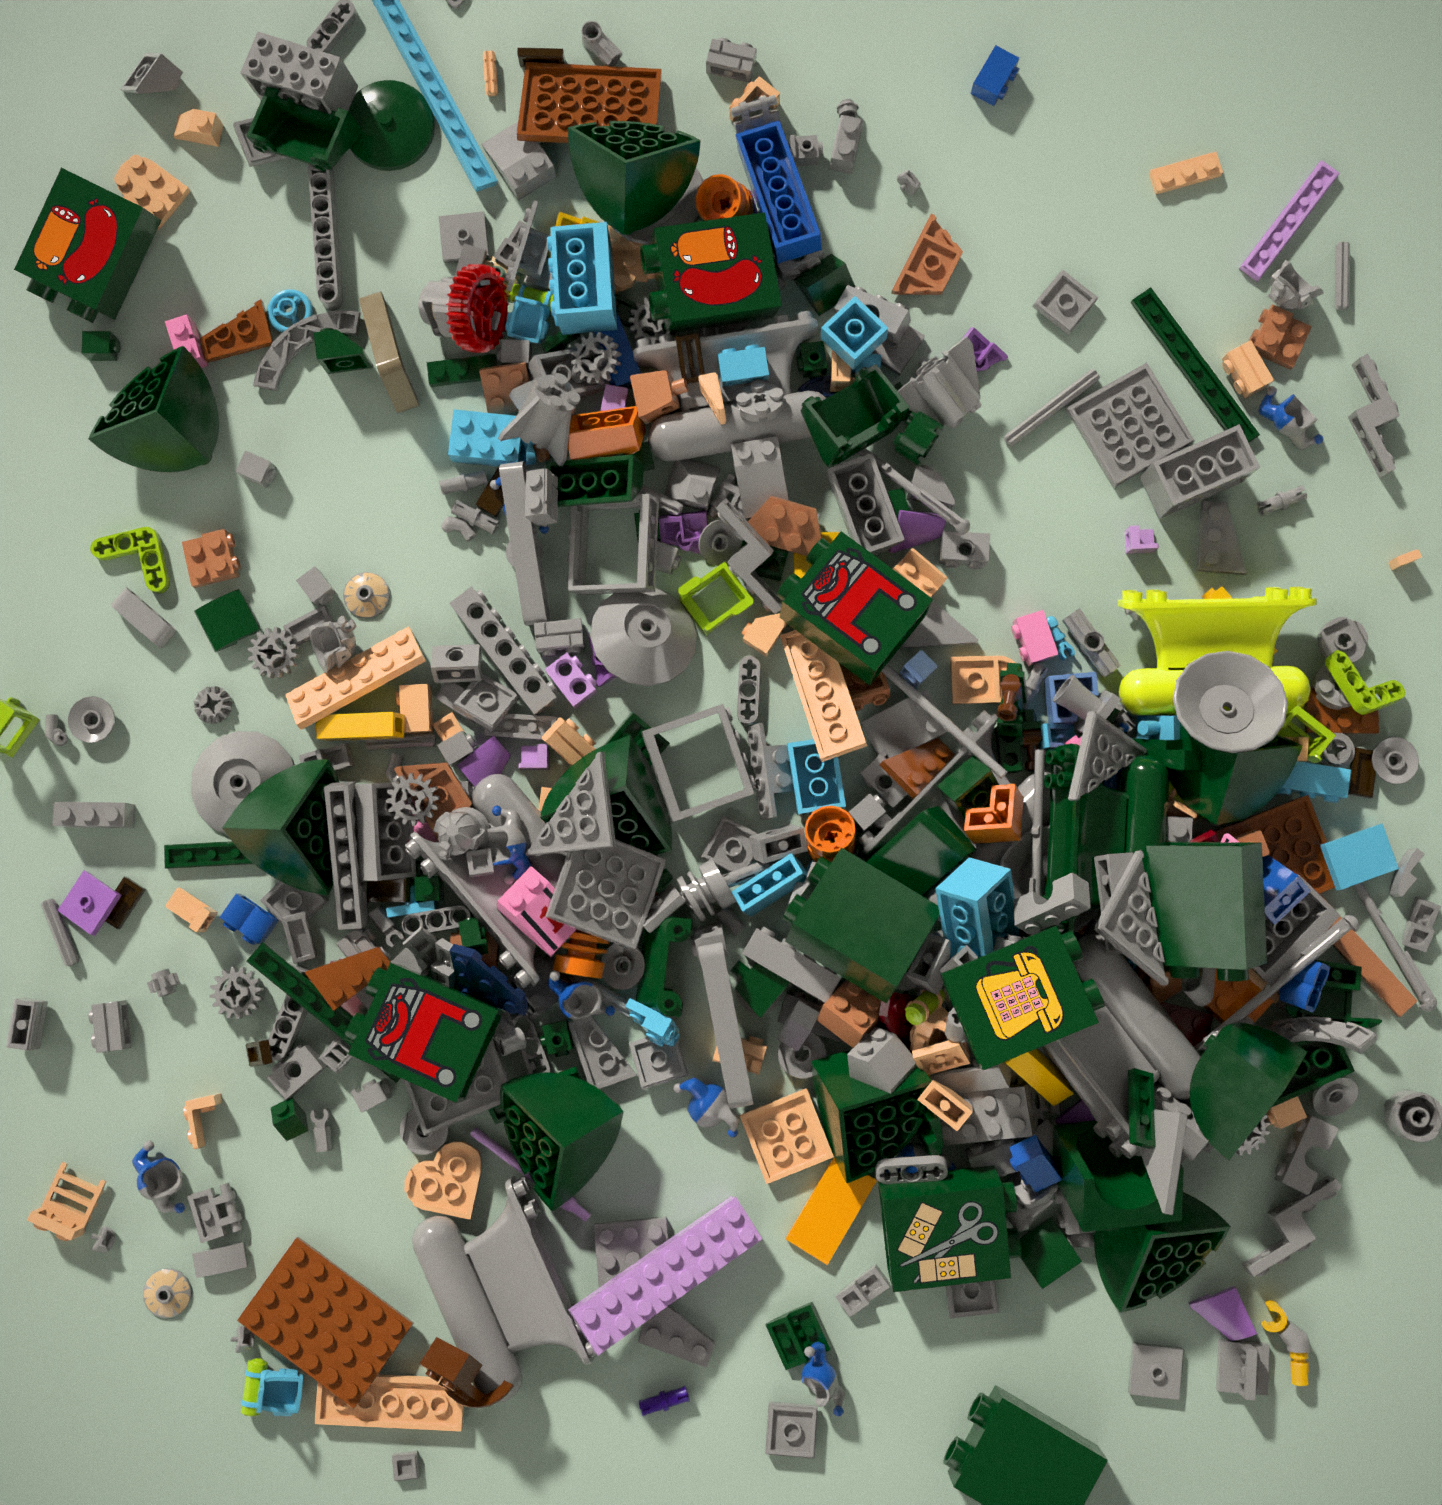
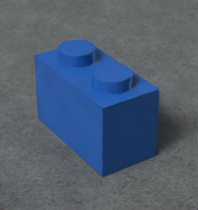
[970,45,1020,106]
[1009,1135,1062,1192]

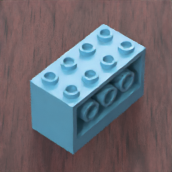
[547,222,617,335]
[935,857,1020,959]

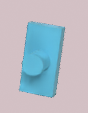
[1137,715,1180,740]
[386,886,439,918]

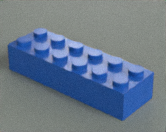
[735,121,822,264]

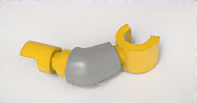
[1261,1300,1311,1386]

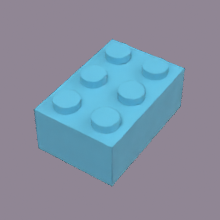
[448,409,524,467]
[787,739,846,816]

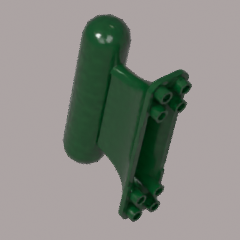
[1041,743,1169,935]

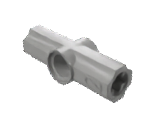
[1062,608,1121,678]

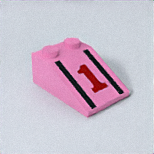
[497,866,576,957]

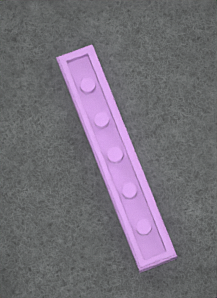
[1239,160,1340,282]

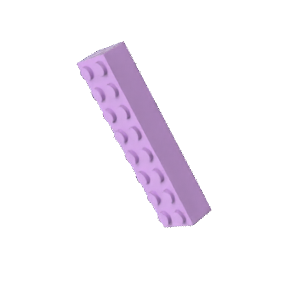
[568,1196,762,1355]

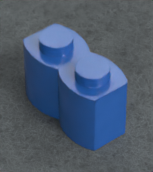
[220,893,279,945]
[1279,956,1330,1012]

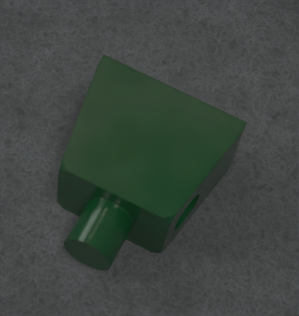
[730,960,790,1018]

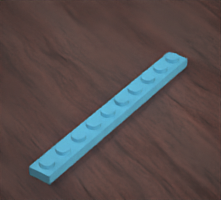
[372,0,498,192]

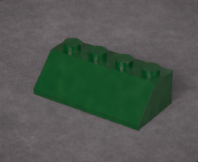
[546,455,644,507]

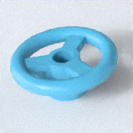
[267,289,313,333]

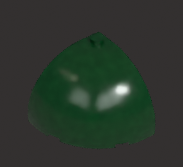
[568,121,701,235]
[88,346,219,472]
[1167,715,1303,825]
[540,735,672,855]
[222,759,339,895]
[1190,1023,1307,1160]
[811,1051,931,1183]
[500,1073,624,1211]
[1094,1192,1231,1313]

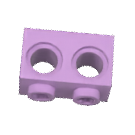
[544,653,597,709]

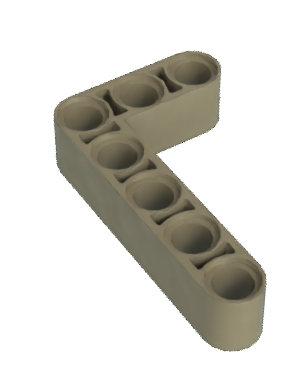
[359,291,420,413]

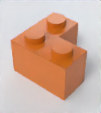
[964,784,1024,844]

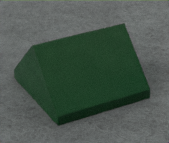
[794,254,856,316]

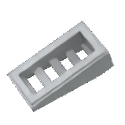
[319,1036,353,1073]

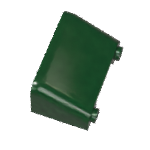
[246,86,362,172]
[801,364,910,468]
[867,806,977,896]
[636,917,693,1017]

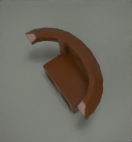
[420,1337,514,1408]

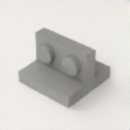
[1216,1339,1270,1400]

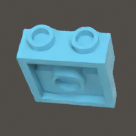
[625,998,680,1047]

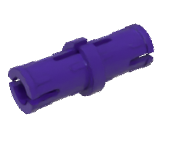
[639,1386,690,1416]

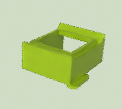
[678,561,754,636]
[0,697,40,758]
[1277,705,1336,763]

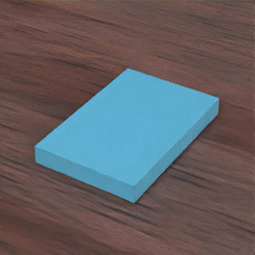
[1320,823,1399,891]

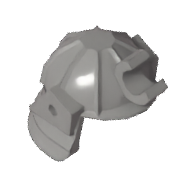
[1268,260,1324,311]
[308,615,357,673]
[434,807,490,860]

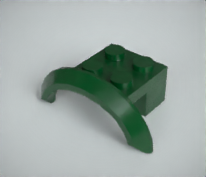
[1283,960,1382,1029]

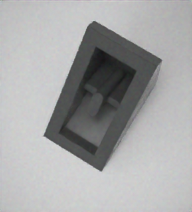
[777,997,822,1051]

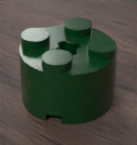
[892,411,944,466]

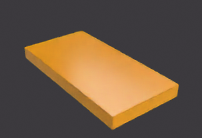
[786,1157,877,1265]

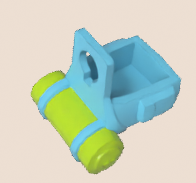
[505,284,554,344]
[240,1358,303,1417]

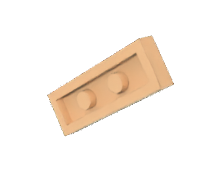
[1149,152,1223,195]

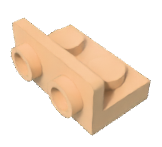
[893,548,947,597]
[912,1040,970,1075]

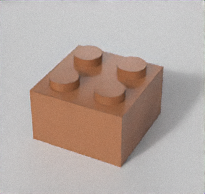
[817,980,881,1048]

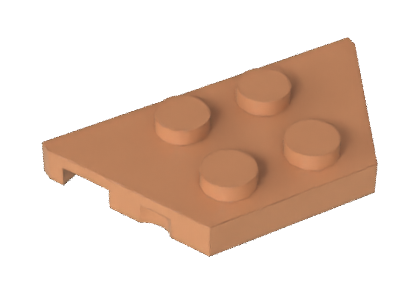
[891,214,963,295]
[748,496,822,556]
[394,762,473,841]

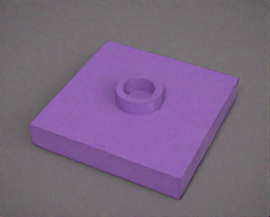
[57,870,122,936]

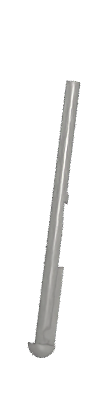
[857,448,970,535]
[881,664,1007,779]
[1025,750,1045,937]
[1353,882,1437,1012]
[1203,915,1359,1042]

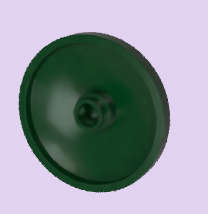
[348,80,435,171]

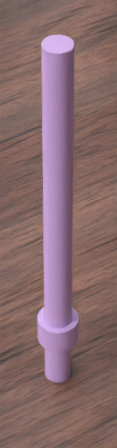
[470,1127,591,1222]

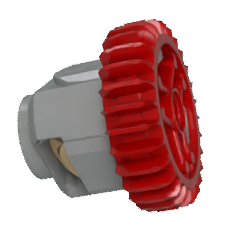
[418,264,510,353]

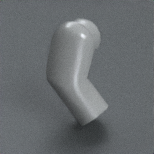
[45,714,68,746]
[386,753,403,782]
[1066,1233,1094,1248]

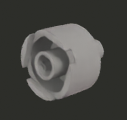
[1384,1090,1442,1142]

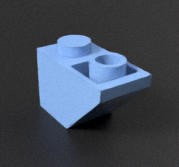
[899,650,938,689]

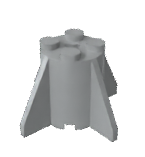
[898,336,982,428]
[498,373,580,466]

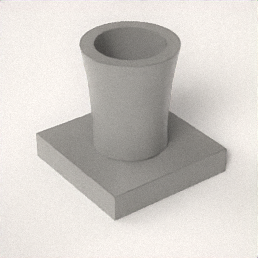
[1053,675,1121,734]

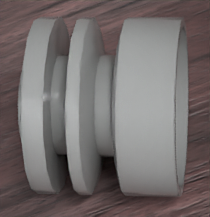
[677,859,737,922]

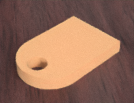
[950,656,1016,705]

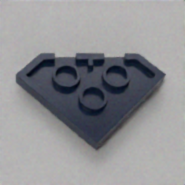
[449,944,529,1016]

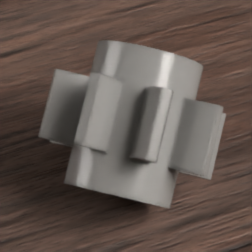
[147,969,180,997]

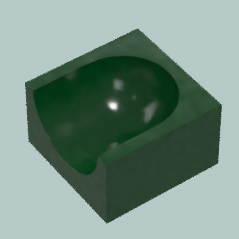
[1053,1120,1184,1232]

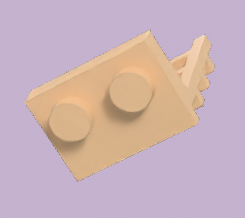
[27,1162,107,1241]

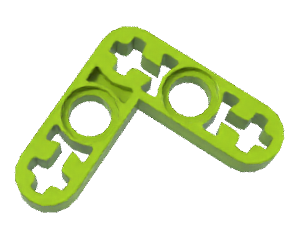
[90,527,170,594]
[1325,650,1406,715]

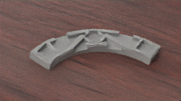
[253,311,361,391]
[1263,1017,1378,1054]

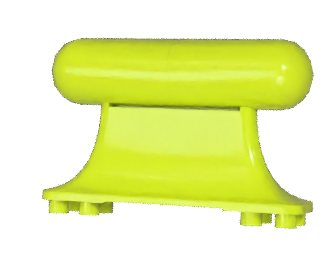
[1117,587,1317,716]

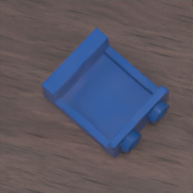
[1263,855,1311,925]

